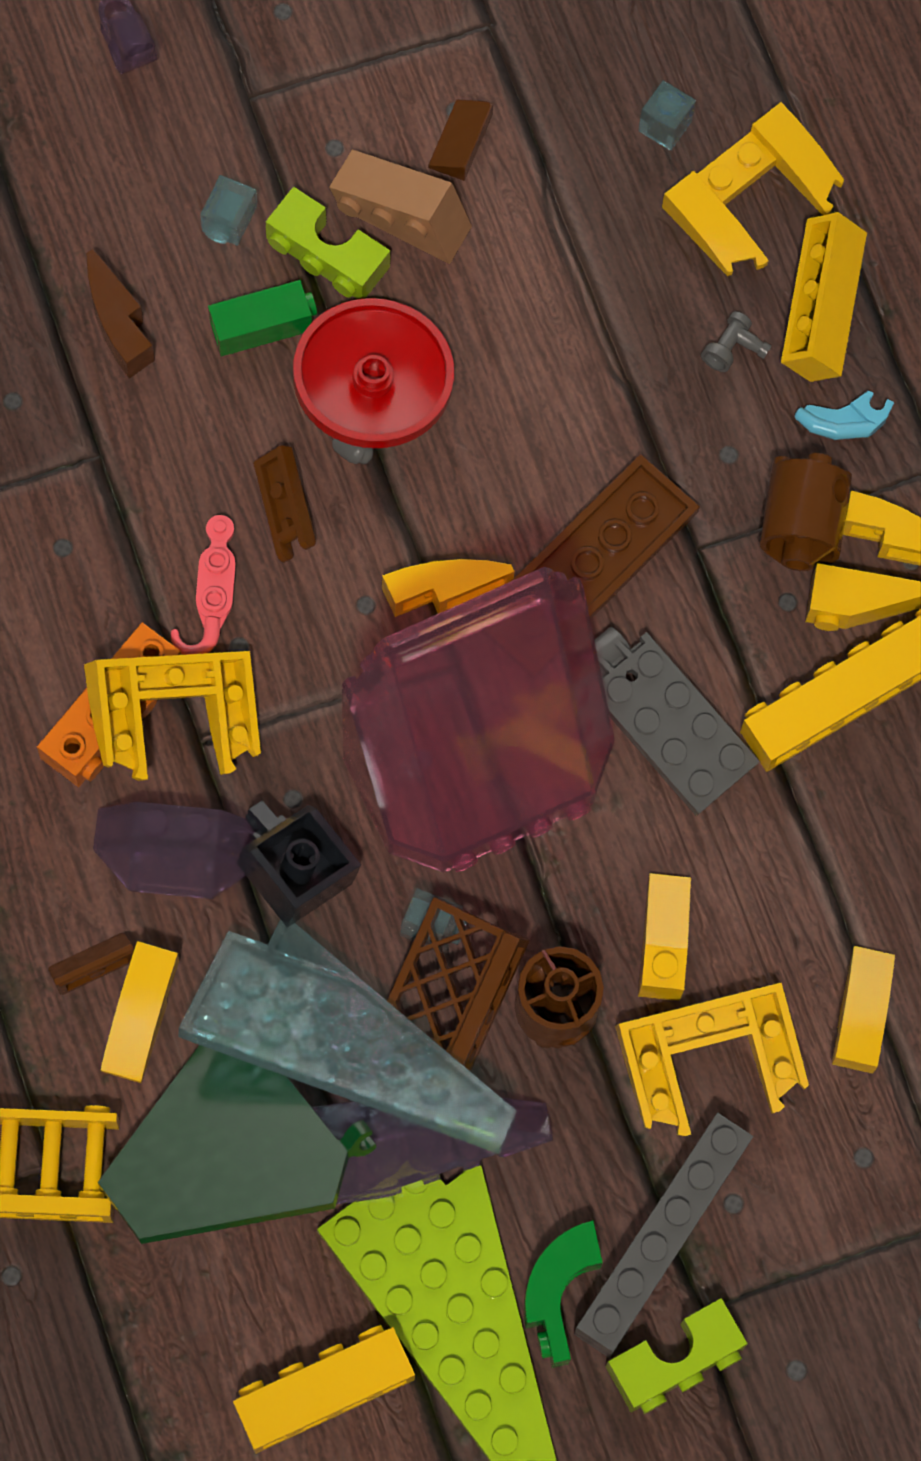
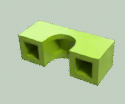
[265,187,390,299]
[605,1298,747,1414]

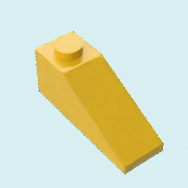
[805,563,921,631]
[638,873,691,1001]

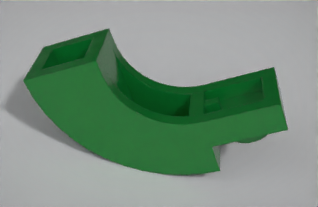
[524,1221,603,1368]

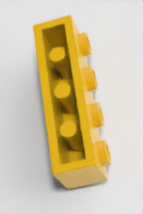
[781,212,867,382]
[233,1325,415,1454]

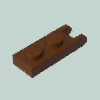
[253,445,316,563]

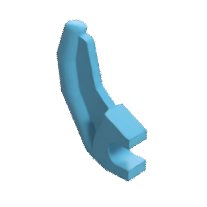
[795,391,894,440]

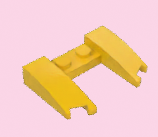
[662,102,844,276]
[84,651,261,781]
[615,982,809,1136]

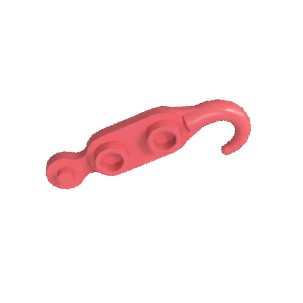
[171,515,236,655]

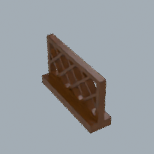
[364,897,530,1095]

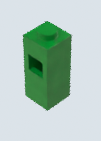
[208,280,317,357]

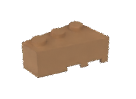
[329,149,472,264]

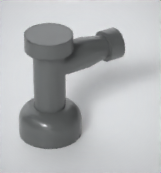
[701,311,772,372]

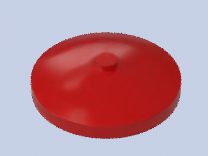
[293,298,454,448]

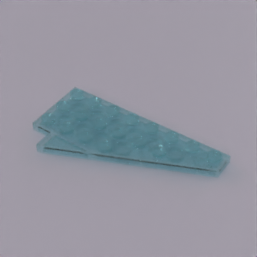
[178,920,516,1154]

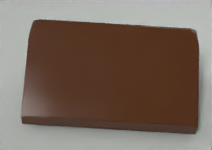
[428,99,493,181]
[48,933,134,995]

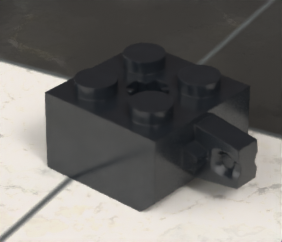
[237,801,361,928]

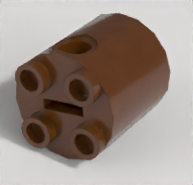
[760,453,852,571]
[514,946,604,1048]

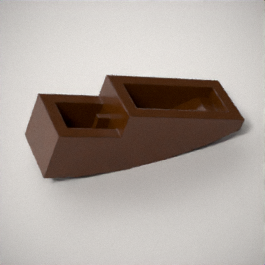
[86,248,155,379]

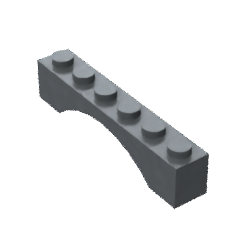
[574,1112,754,1359]

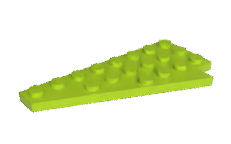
[317,1152,557,1461]

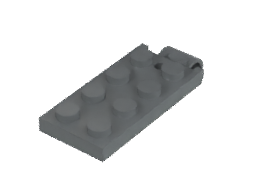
[579,627,760,816]

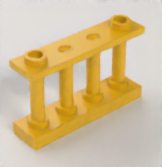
[0,1105,120,1223]

